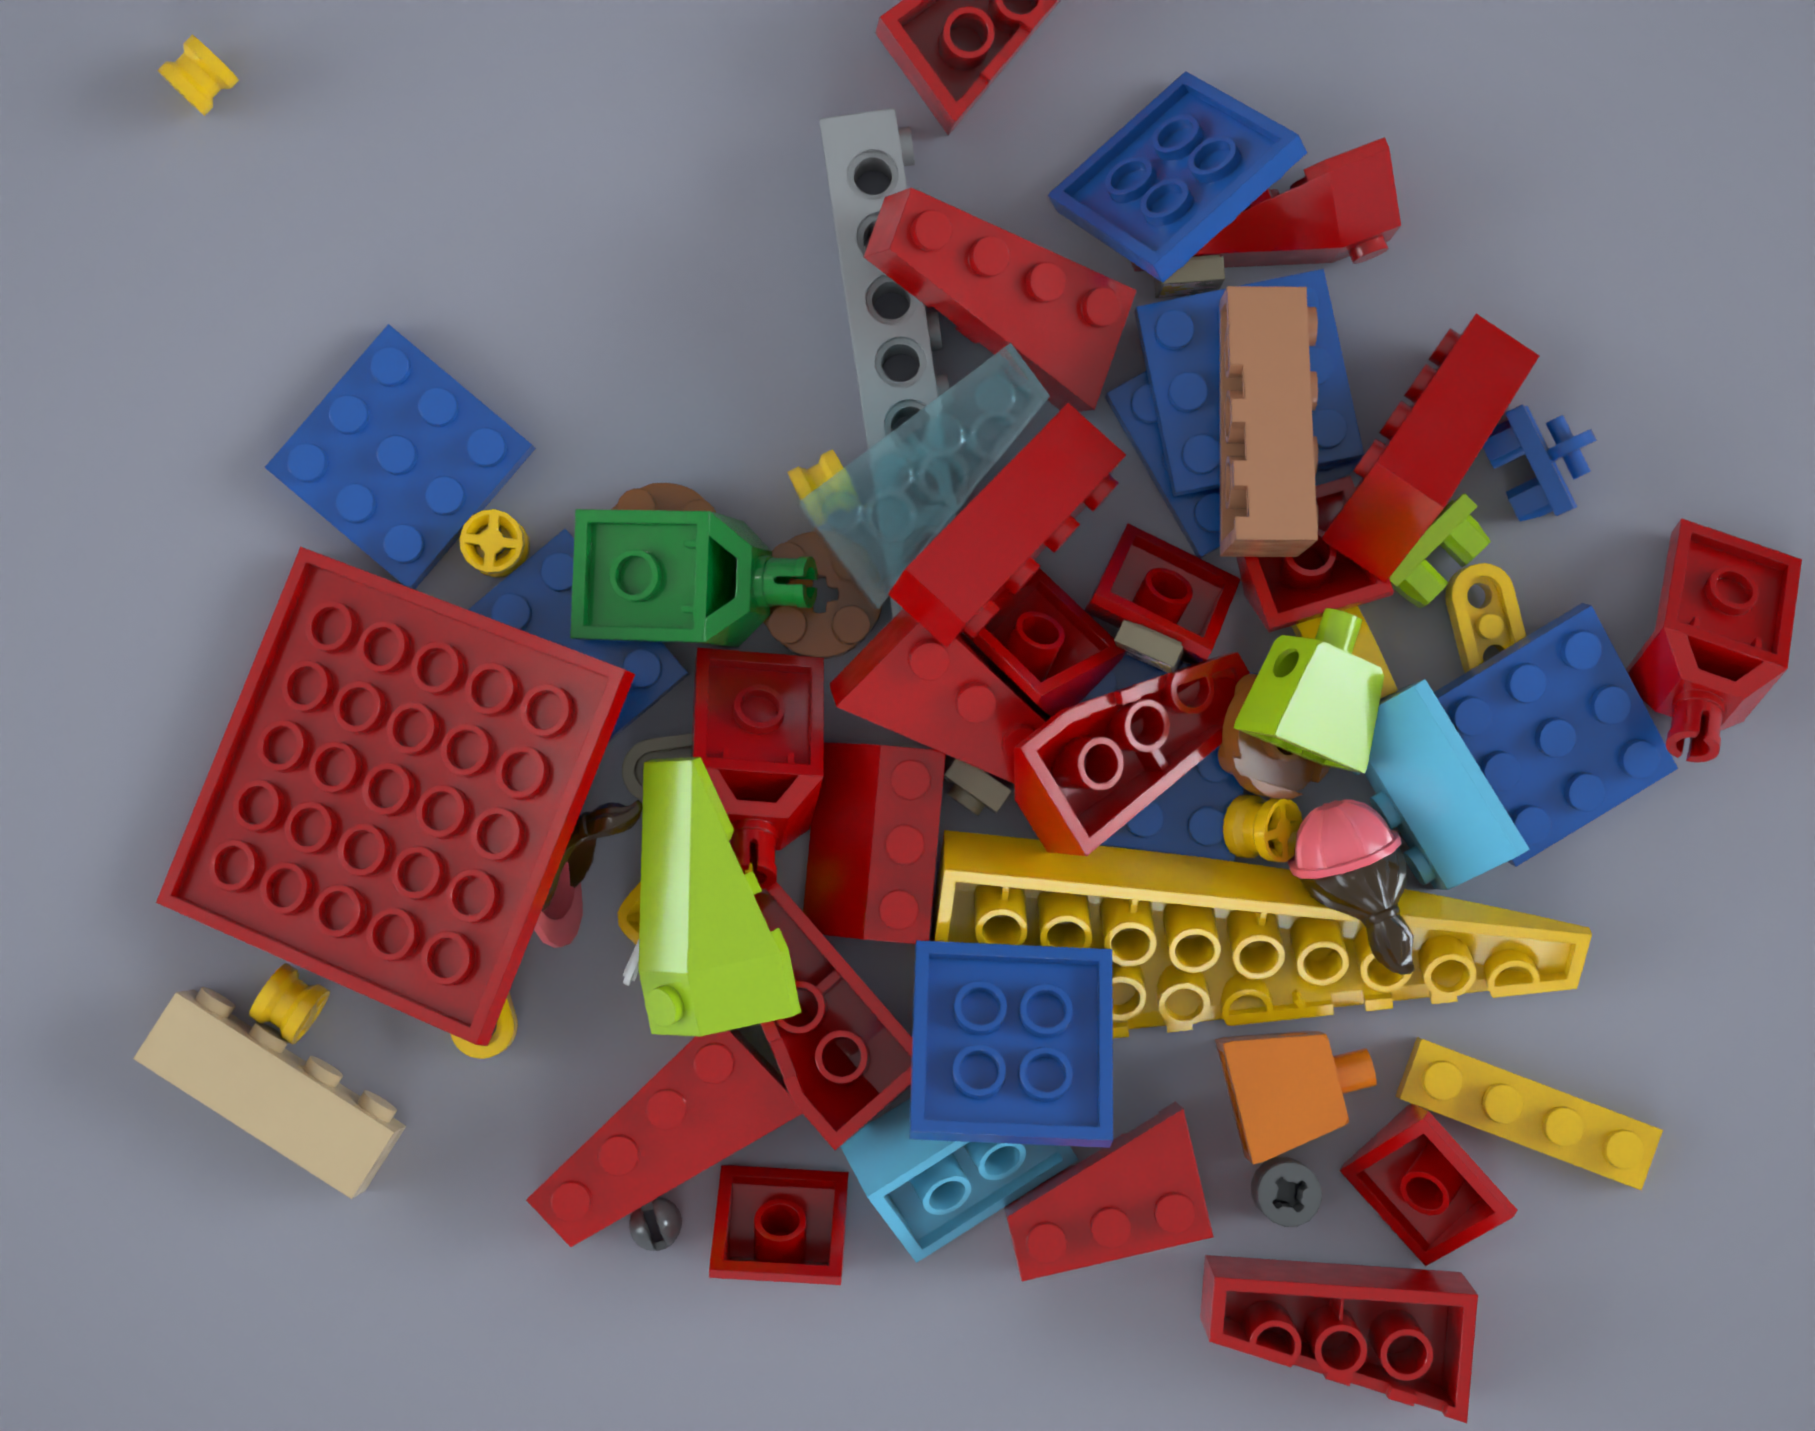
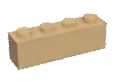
[133,987,406,1199]

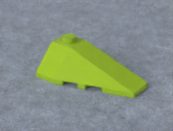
[638,757,801,1037]

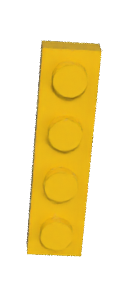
[1395,1037,1663,1191]

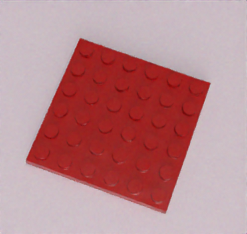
[156,546,635,1046]

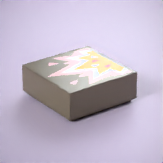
[1154,255,1225,298]
[1114,620,1186,673]

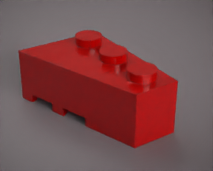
[829,609,1051,783]
[1004,1101,1214,1282]

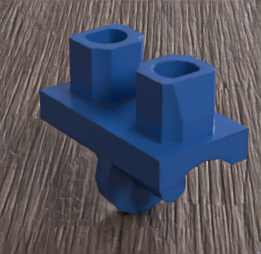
[1483,404,1597,522]

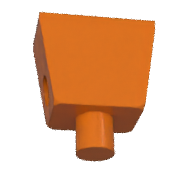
[1215,1031,1377,1165]

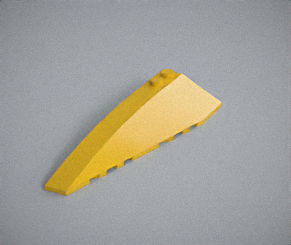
[931,830,1592,1038]

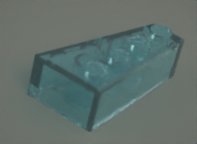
[796,343,1050,609]

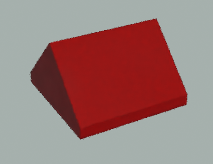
[1236,476,1394,633]
[1084,523,1241,664]
[964,568,1126,717]
[1339,1103,1518,1267]
[709,1165,849,1285]

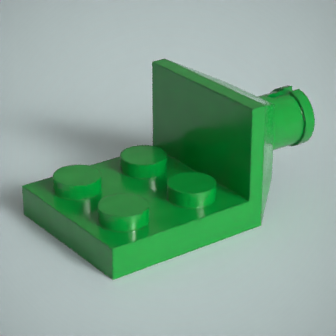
[570,509,818,647]

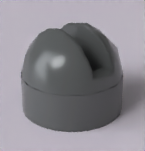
[629,1197,682,1251]

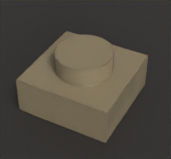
[944,759,1012,816]

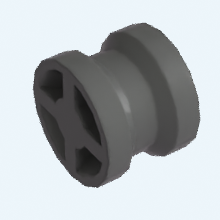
[1251,1157,1322,1227]

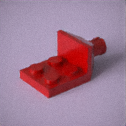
[1626,518,1802,763]
[691,647,824,890]

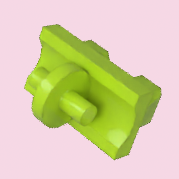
[1389,493,1491,608]

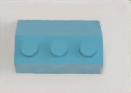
[1352,679,1530,890]
[840,1098,1078,1263]

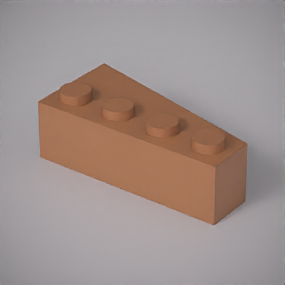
[1220,286,1318,557]

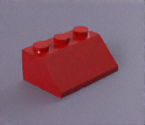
[803,742,946,944]

